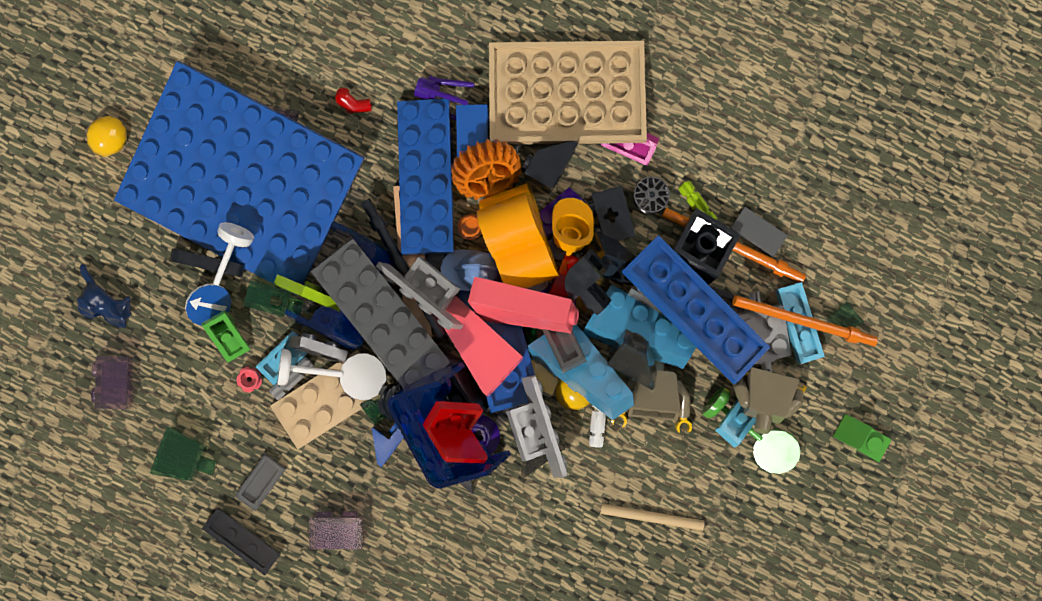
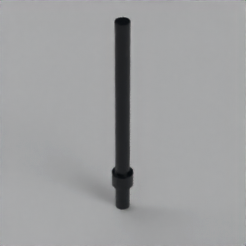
[361,198,447,339]

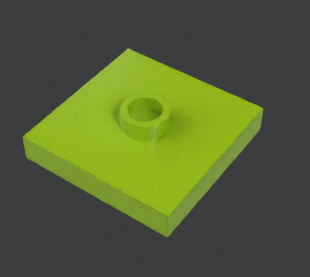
[274,274,341,312]

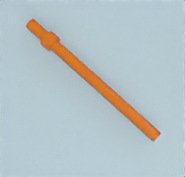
[662,207,806,283]
[732,295,878,347]

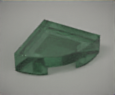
[827,302,864,327]
[360,399,386,424]

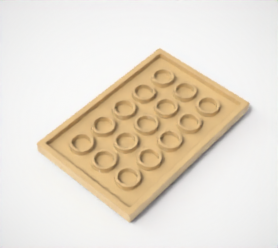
[489,41,647,145]

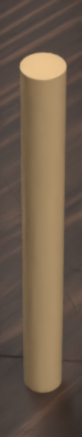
[600,504,704,531]

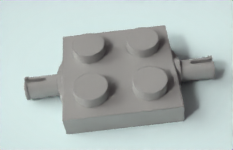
[738,291,791,373]

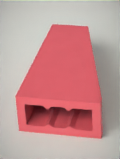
[468,277,579,333]
[438,296,523,397]

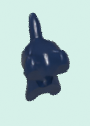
[77,264,132,328]

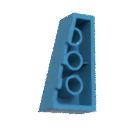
[583,284,696,369]
[528,324,634,420]

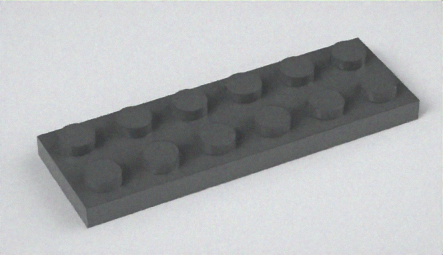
[310,238,451,396]

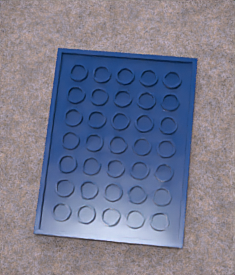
[114,61,365,296]

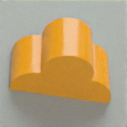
[477,182,559,289]

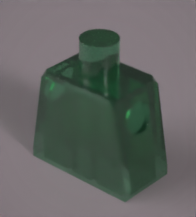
[243,280,304,317]
[150,425,218,481]

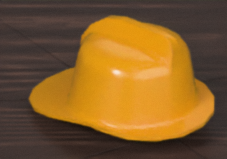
[552,198,594,256]

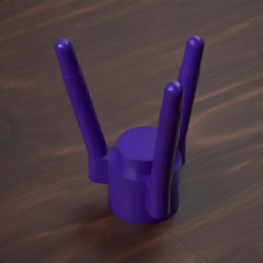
[414,76,475,121]

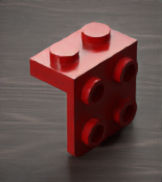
[423,401,488,463]

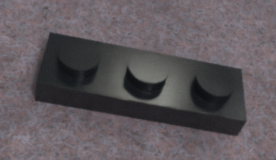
[202,507,281,576]

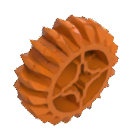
[451,139,522,200]

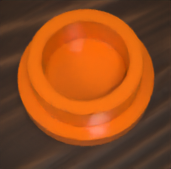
[458,214,482,240]

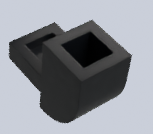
[565,249,612,315]

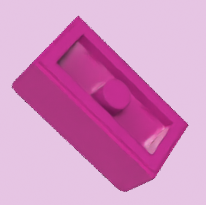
[601,133,660,166]

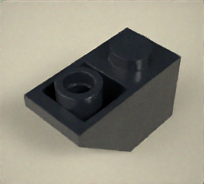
[581,233,636,285]

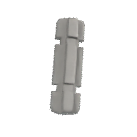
[269,357,314,400]

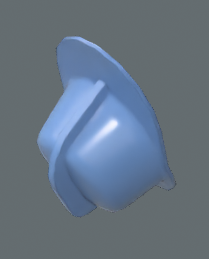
[441,249,502,291]

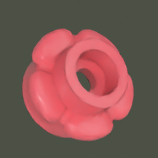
[236,367,262,392]

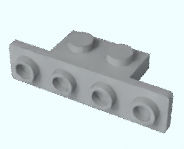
[376,257,464,330]
[506,375,567,478]

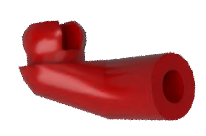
[335,88,372,114]

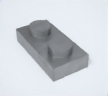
[289,333,348,362]

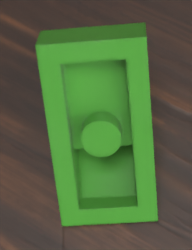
[201,311,250,363]
[832,414,891,462]

